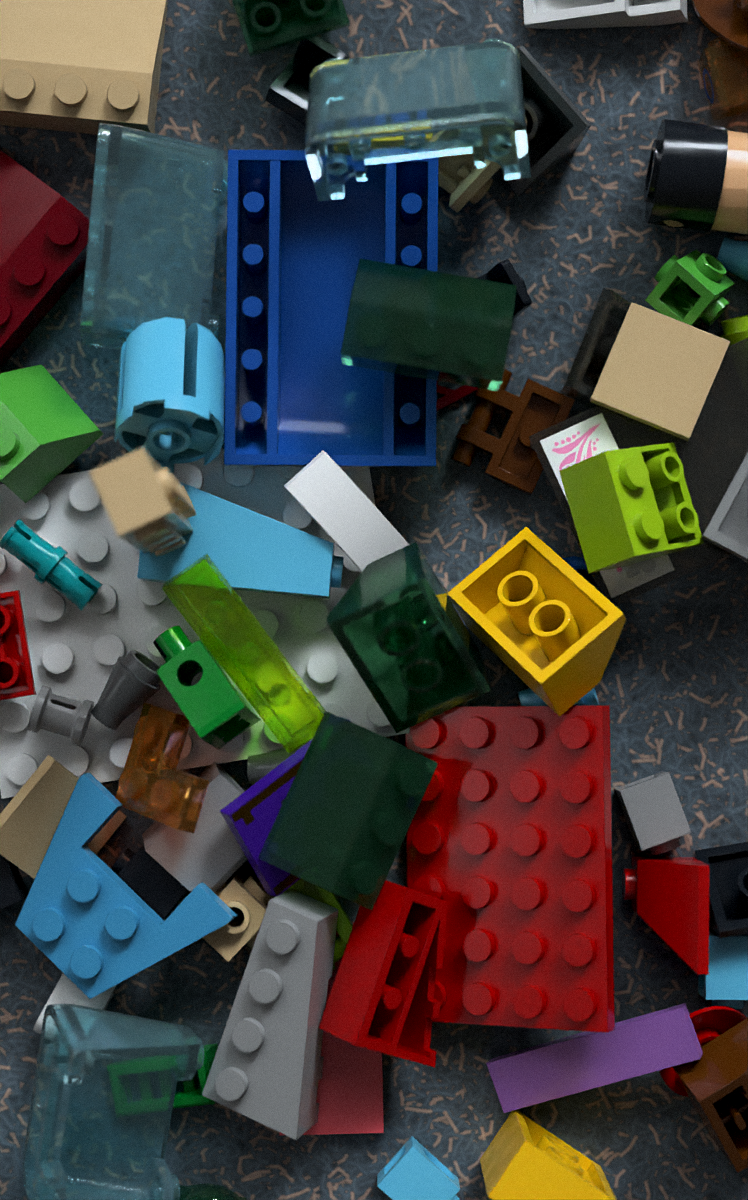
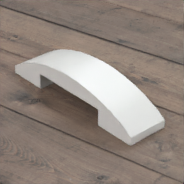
[284,450,452,635]

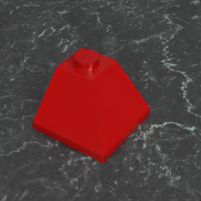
[622,856,709,975]

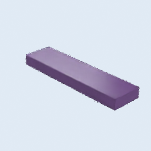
[486,1003,703,1113]

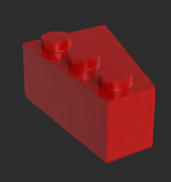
[318,875,448,1067]

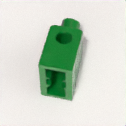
[153,625,261,750]

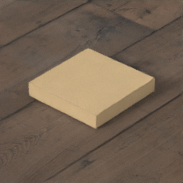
[590,302,730,441]
[0,755,127,879]

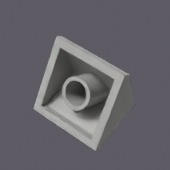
[142,762,247,893]

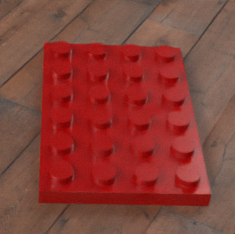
[405,705,615,1033]

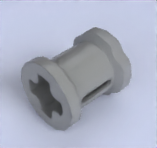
[28,685,94,745]

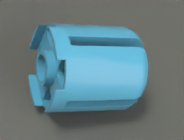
[115,317,225,473]

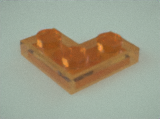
[116,703,210,833]

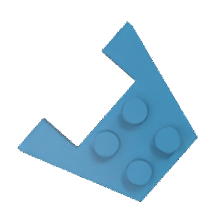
[15,773,237,999]

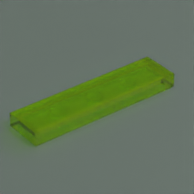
[162,554,332,754]

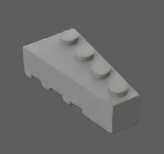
[202,889,339,1140]

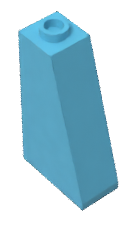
[137,481,344,599]

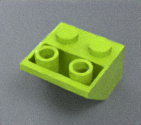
[559,442,704,573]

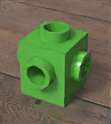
[645,249,735,327]

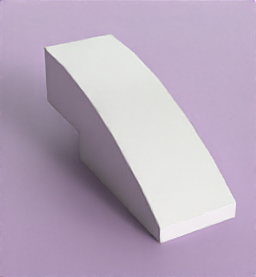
[523,0,688,29]

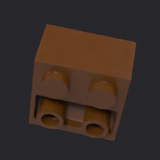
[673,1018,748,1173]

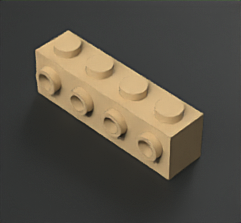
[89,447,197,557]

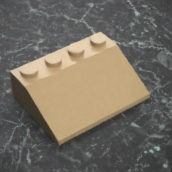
[0,0,168,140]

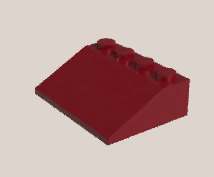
[0,150,108,369]

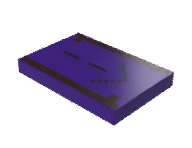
[220,717,394,897]

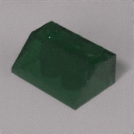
[341,259,517,391]
[326,542,491,733]
[258,711,438,910]

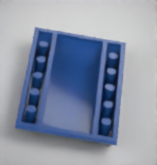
[224,150,439,467]

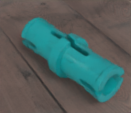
[0,519,103,611]

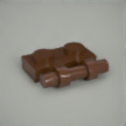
[451,365,575,496]

